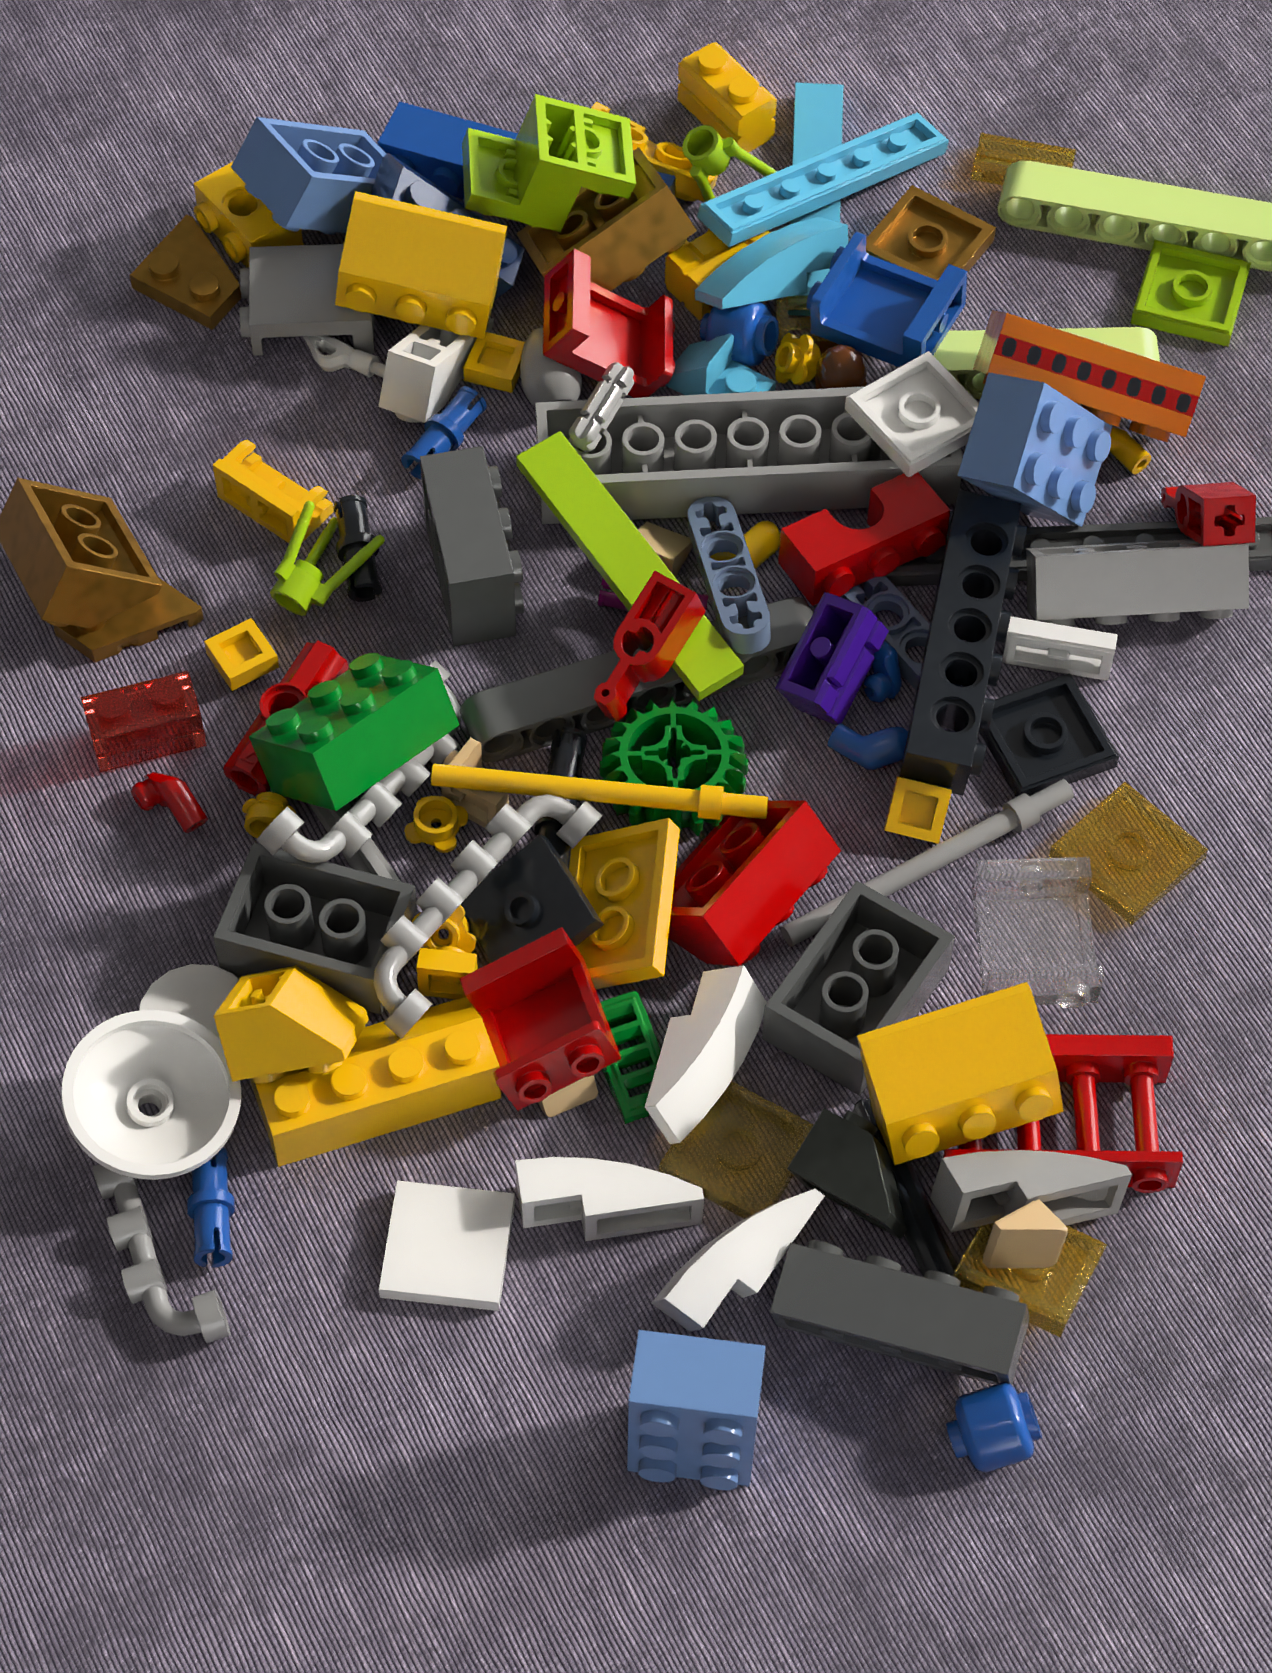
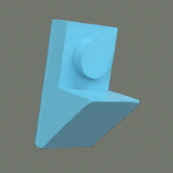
[665,334,776,395]

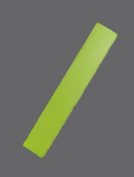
[516,431,744,701]

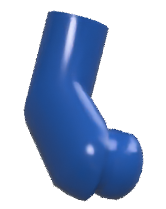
[863,641,902,703]
[827,723,908,770]

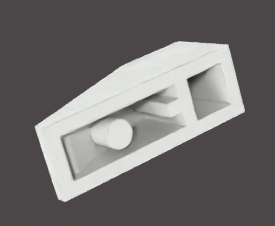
[378,318,494,423]

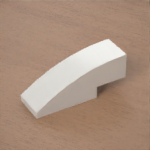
[645,965,767,1144]
[515,1157,704,1241]
[652,1189,824,1332]

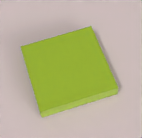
[1130,239,1251,347]

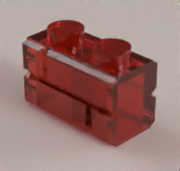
[80,671,207,773]

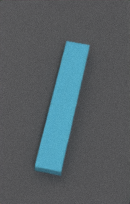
[787,83,843,316]
[697,113,949,247]

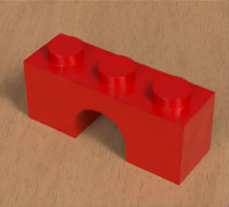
[778,472,950,606]

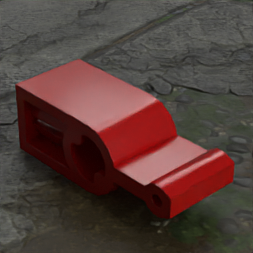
[1161,482,1256,546]
[594,571,706,721]

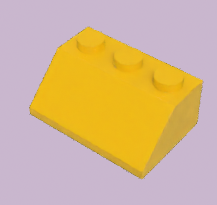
[335,191,507,339]
[857,982,1064,1165]

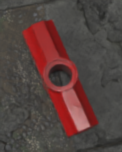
[224,640,348,796]

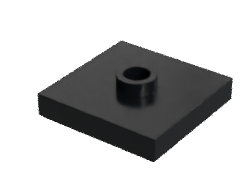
[461,834,604,962]

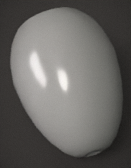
[520,327,582,407]

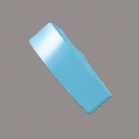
[695,217,848,309]

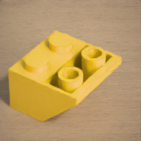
[214,966,369,1084]

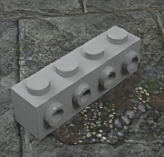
[1026,539,1249,627]

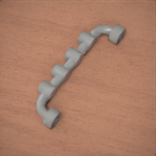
[256,660,461,863]
[373,794,603,1039]
[93,1164,231,1343]

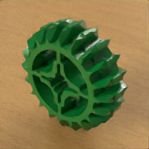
[599,696,749,836]

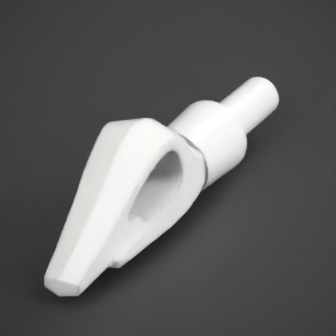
[303,336,385,378]

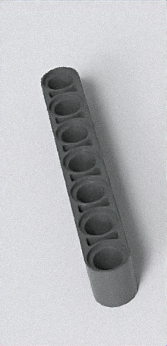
[460,597,813,762]

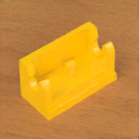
[213,440,334,543]

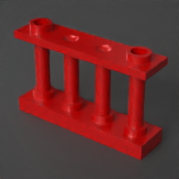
[943,1034,1183,1193]

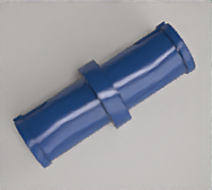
[401,386,487,479]
[187,1147,235,1268]

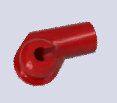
[131,772,208,833]

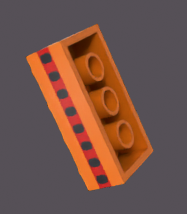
[973,310,1206,443]

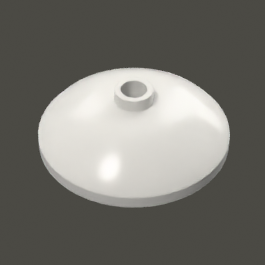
[61,1010,241,1180]

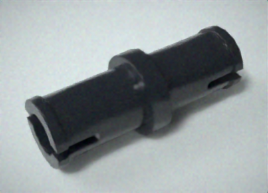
[333,495,382,602]

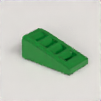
[600,991,661,1124]

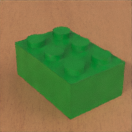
[249,653,460,811]

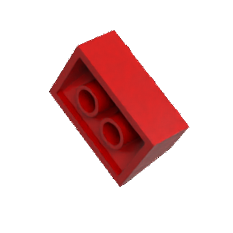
[668,800,841,966]

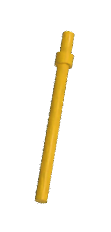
[431,763,768,820]

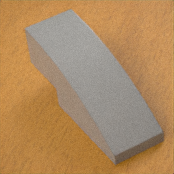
[930,1150,1132,1233]

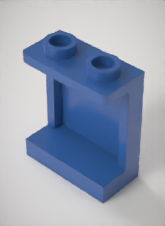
[806,232,967,367]

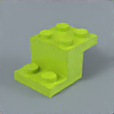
[462,94,636,232]

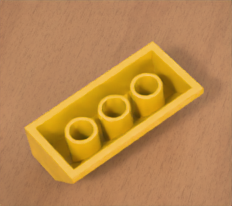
[250,997,501,1167]

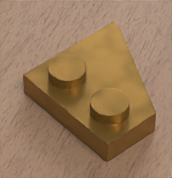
[130,214,242,330]
[53,577,204,662]

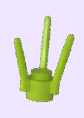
[682,125,777,202]
[270,501,385,616]

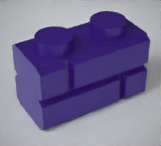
[775,592,889,726]

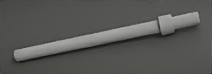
[781,779,1074,947]

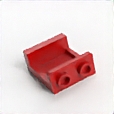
[543,249,675,398]
[460,927,622,1111]

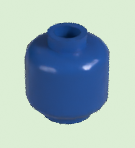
[700,302,779,367]
[946,1382,1042,1473]

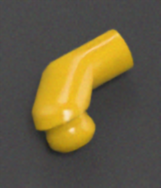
[1109,425,1151,474]
[710,521,780,569]

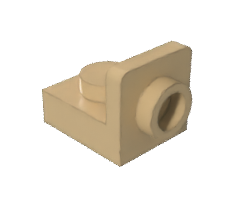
[441,738,509,828]

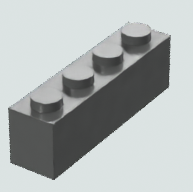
[770,1240,1030,1385]

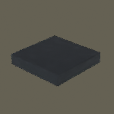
[979,673,1119,797]

